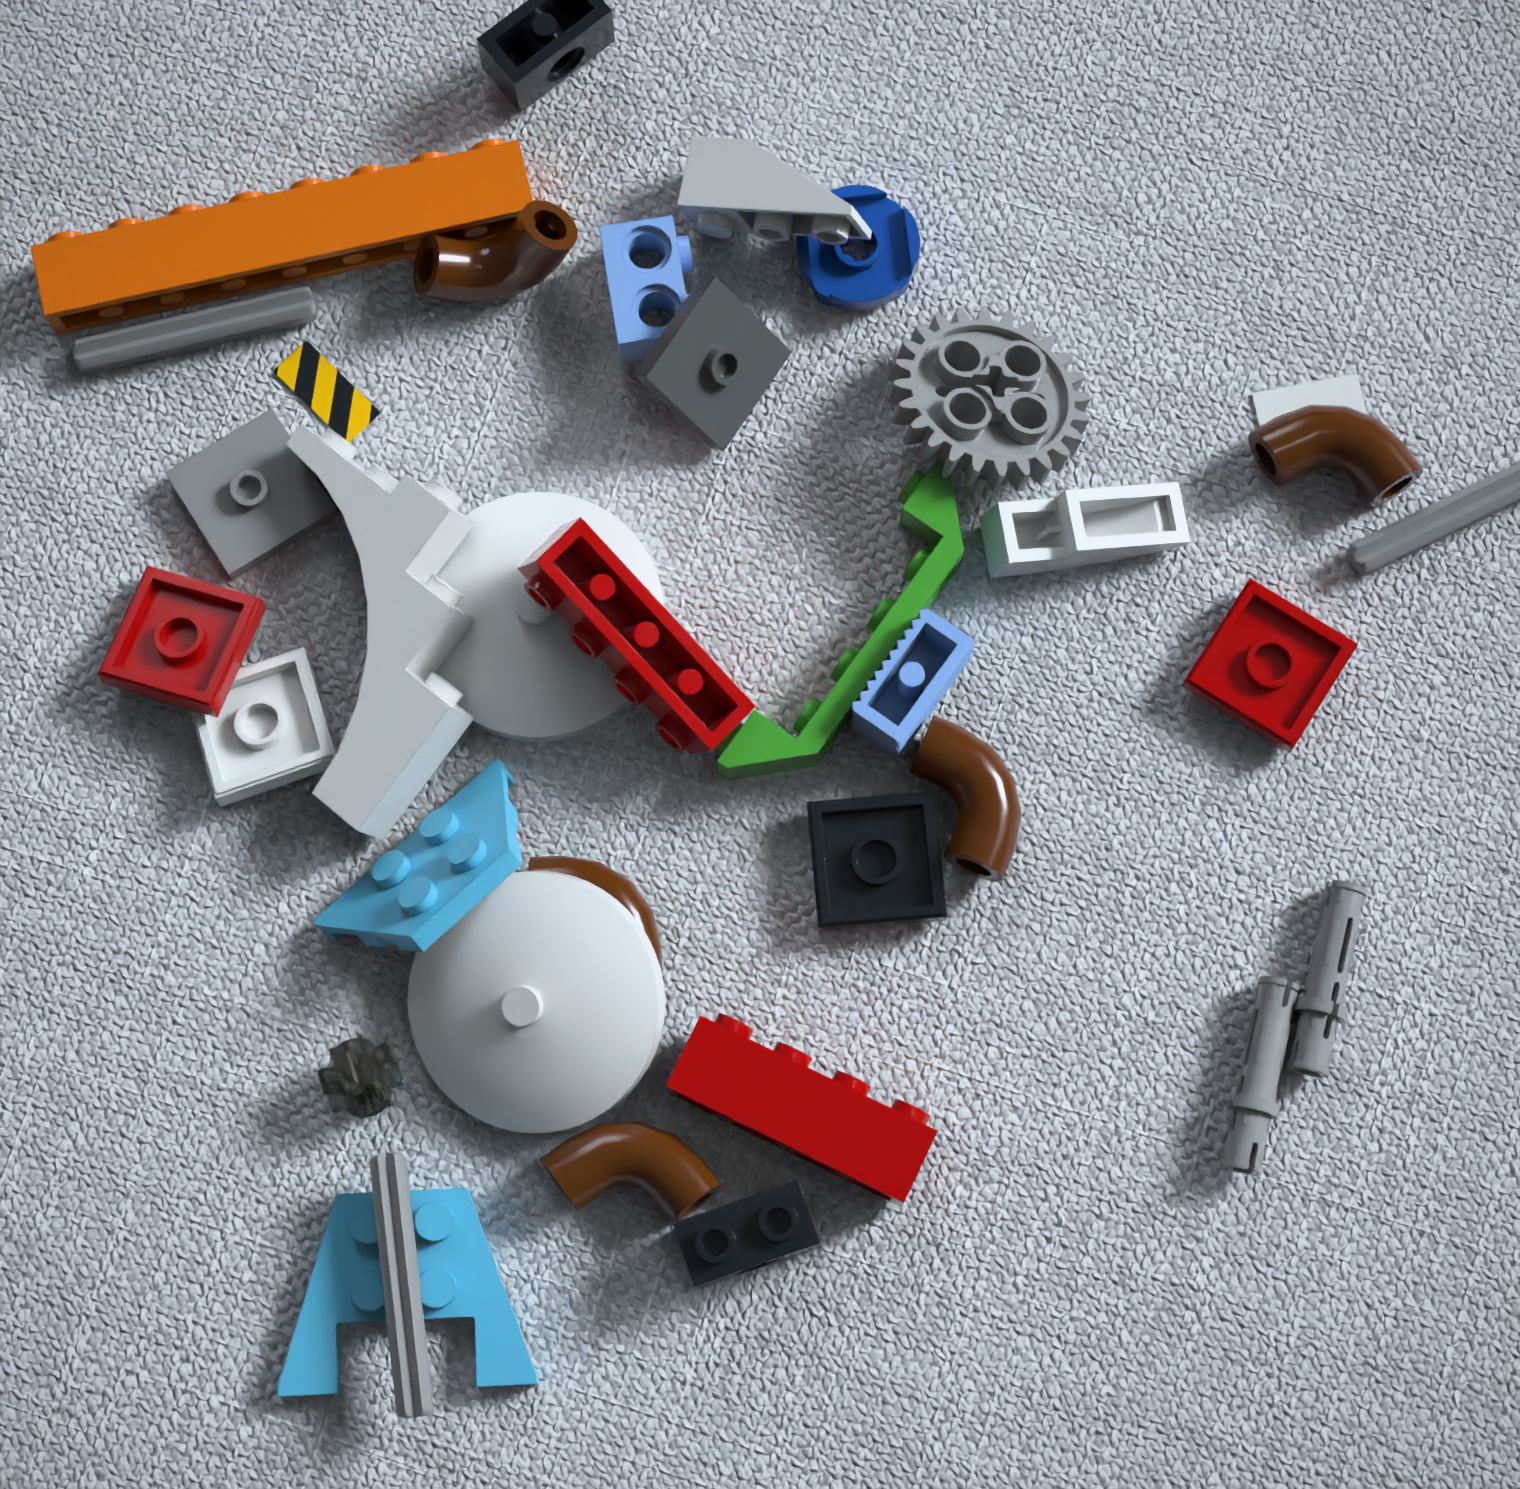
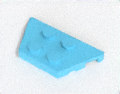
[313,758,522,952]

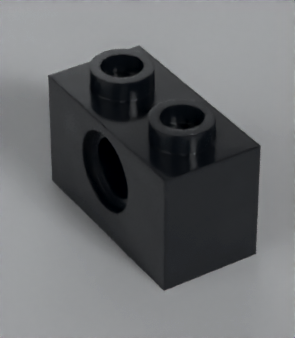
[477,0,615,113]
[673,1180,820,1291]

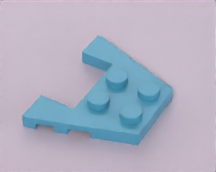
[278,1188,538,1397]

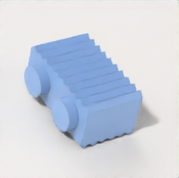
[850,609,975,759]

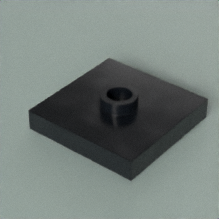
[807,791,947,932]

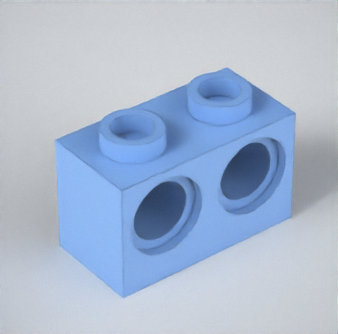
[599,215,693,364]

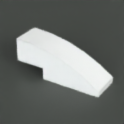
[979,482,1190,578]

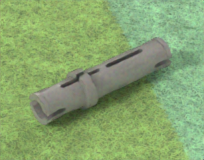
[1287,880,1368,1078]
[1219,976,1300,1176]

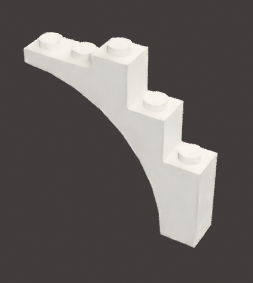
[286,424,475,840]

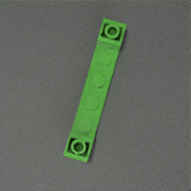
[714,458,964,781]

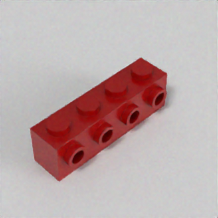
[517,517,756,754]
[665,1013,938,1207]

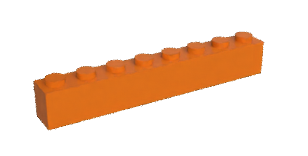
[30,138,533,336]

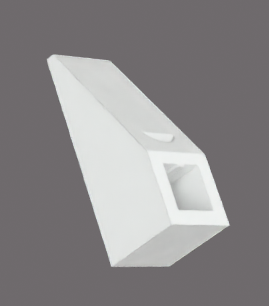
[677,136,872,245]

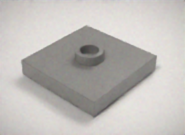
[165,408,339,580]

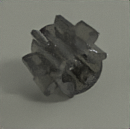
[317,1036,404,1119]

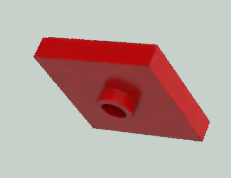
[97,566,266,718]
[1182,578,1358,753]

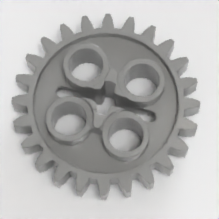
[887,306,1091,492]

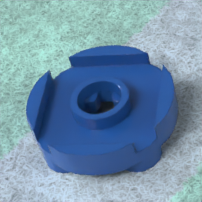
[796,185,920,310]

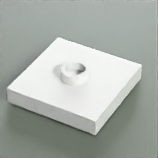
[190,647,337,807]

